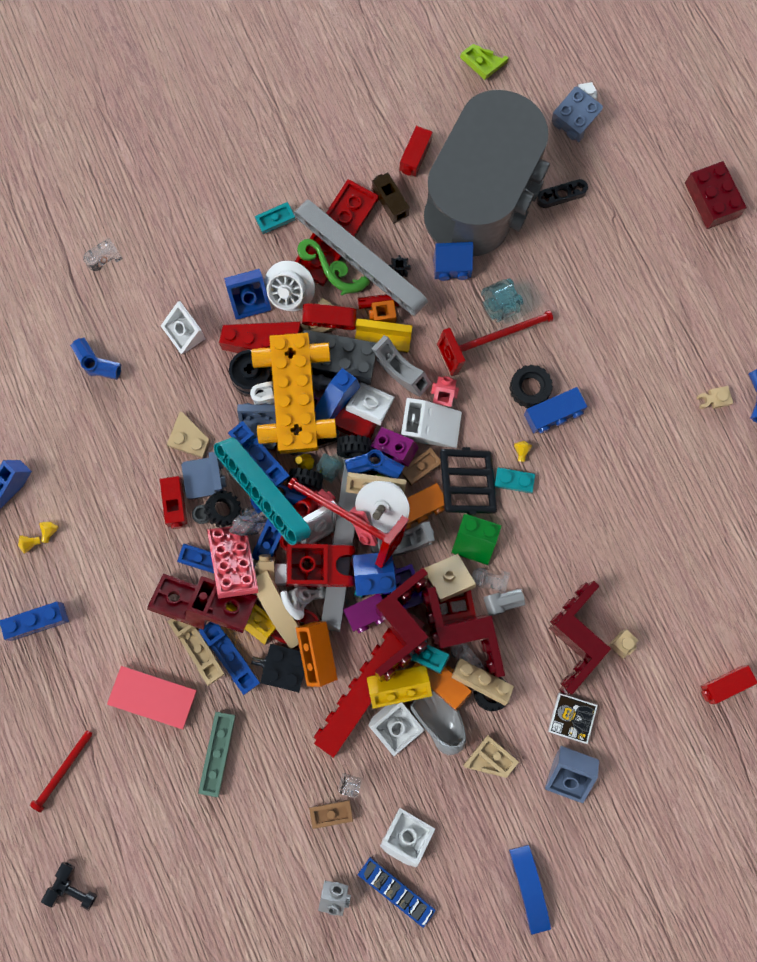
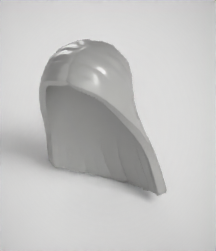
[411,690,466,755]

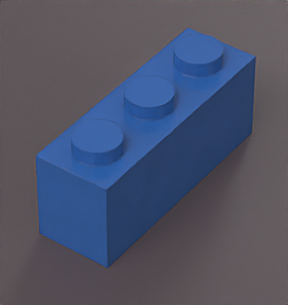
[524,387,588,434]
[0,601,69,641]

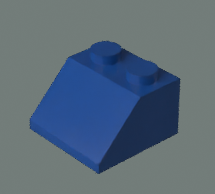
[433,242,473,281]
[224,269,271,320]
[352,553,396,596]

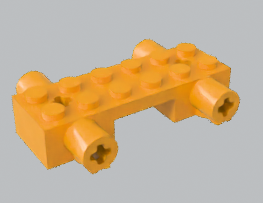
[251,333,337,454]

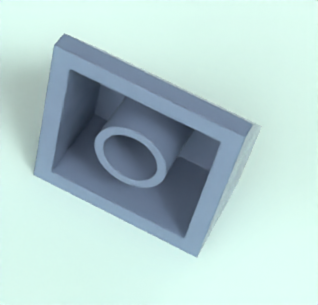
[545,746,599,803]

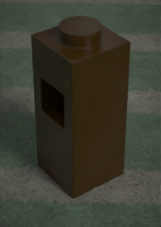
[372,172,410,224]

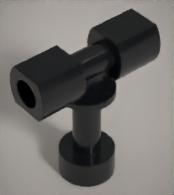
[41,861,97,911]

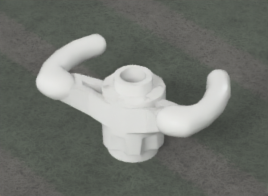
[281,569,326,620]

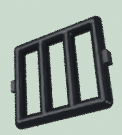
[440,447,497,516]

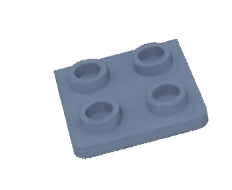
[552,86,603,142]
[237,403,276,449]
[181,452,227,499]

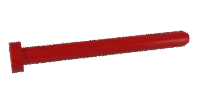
[30,730,92,813]

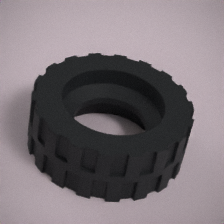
[509,365,553,408]

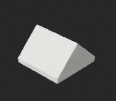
[161,301,205,354]

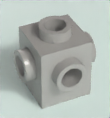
[318,880,351,916]

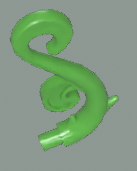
[297,239,370,295]

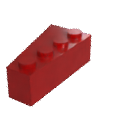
[219,321,302,359]

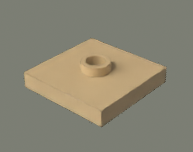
[424,554,476,603]

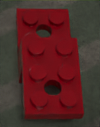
[147,573,258,633]

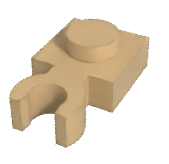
[696,386,733,409]

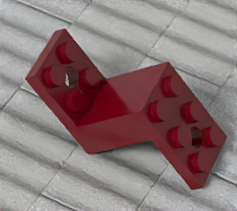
[375,567,429,682]
[548,581,611,695]
[421,586,505,678]

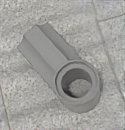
[483,589,525,616]

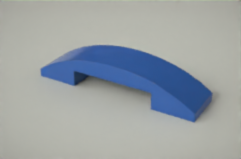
[228,421,290,487]
[198,622,260,695]
[509,845,551,935]

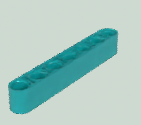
[214,437,311,545]

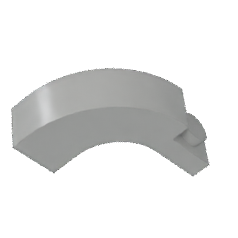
[372,335,432,397]
[370,521,435,557]

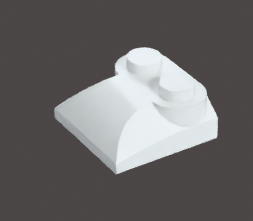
[368,703,424,756]
[380,808,435,867]

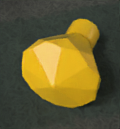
[514,441,532,462]
[295,454,314,470]
[39,522,59,543]
[18,535,41,554]

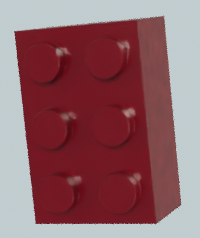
[685,161,747,229]

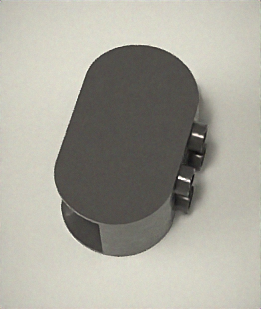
[424,90,550,257]

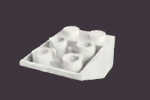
[401,398,462,448]

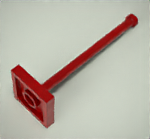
[437,310,553,376]
[288,477,409,568]

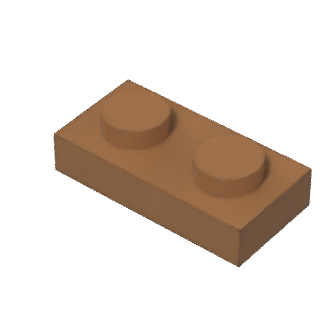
[402,448,441,486]
[309,800,353,829]

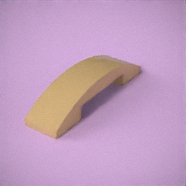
[256,570,301,649]
[167,619,225,686]

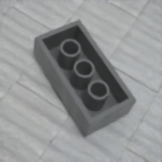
[303,330,377,385]

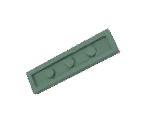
[198,712,236,798]

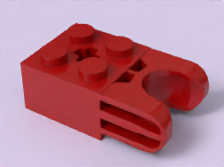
[286,544,355,587]

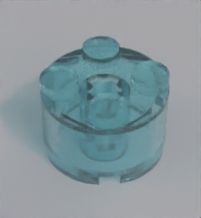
[481,278,523,323]

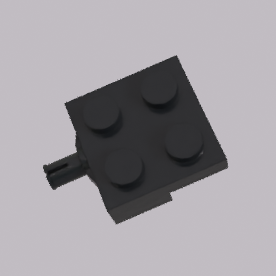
[251,644,304,693]

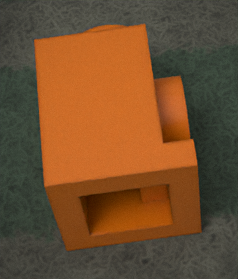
[368,300,396,323]

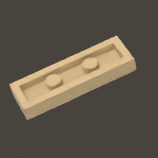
[346,472,406,494]
[451,658,514,706]

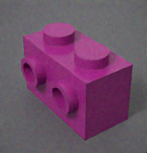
[371,427,419,467]
[343,594,383,634]

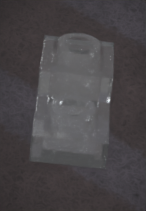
[229,513,267,536]

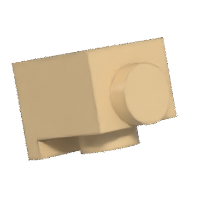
[255,554,276,581]
[609,629,639,659]

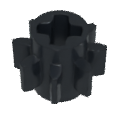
[389,255,411,277]

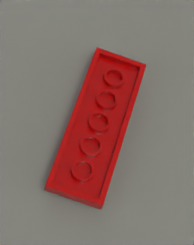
[294,179,379,286]

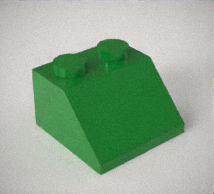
[451,513,502,565]

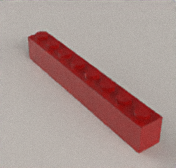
[313,610,425,758]

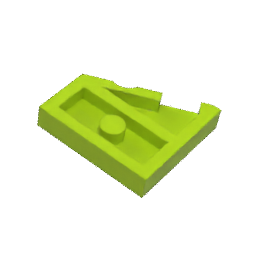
[460,44,509,80]

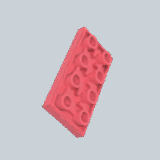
[207,524,258,599]
[107,666,197,729]

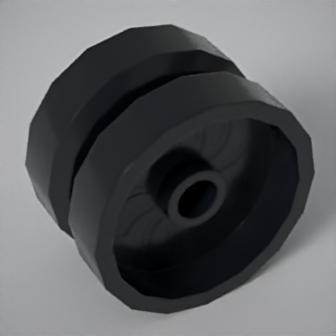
[229,349,273,397]

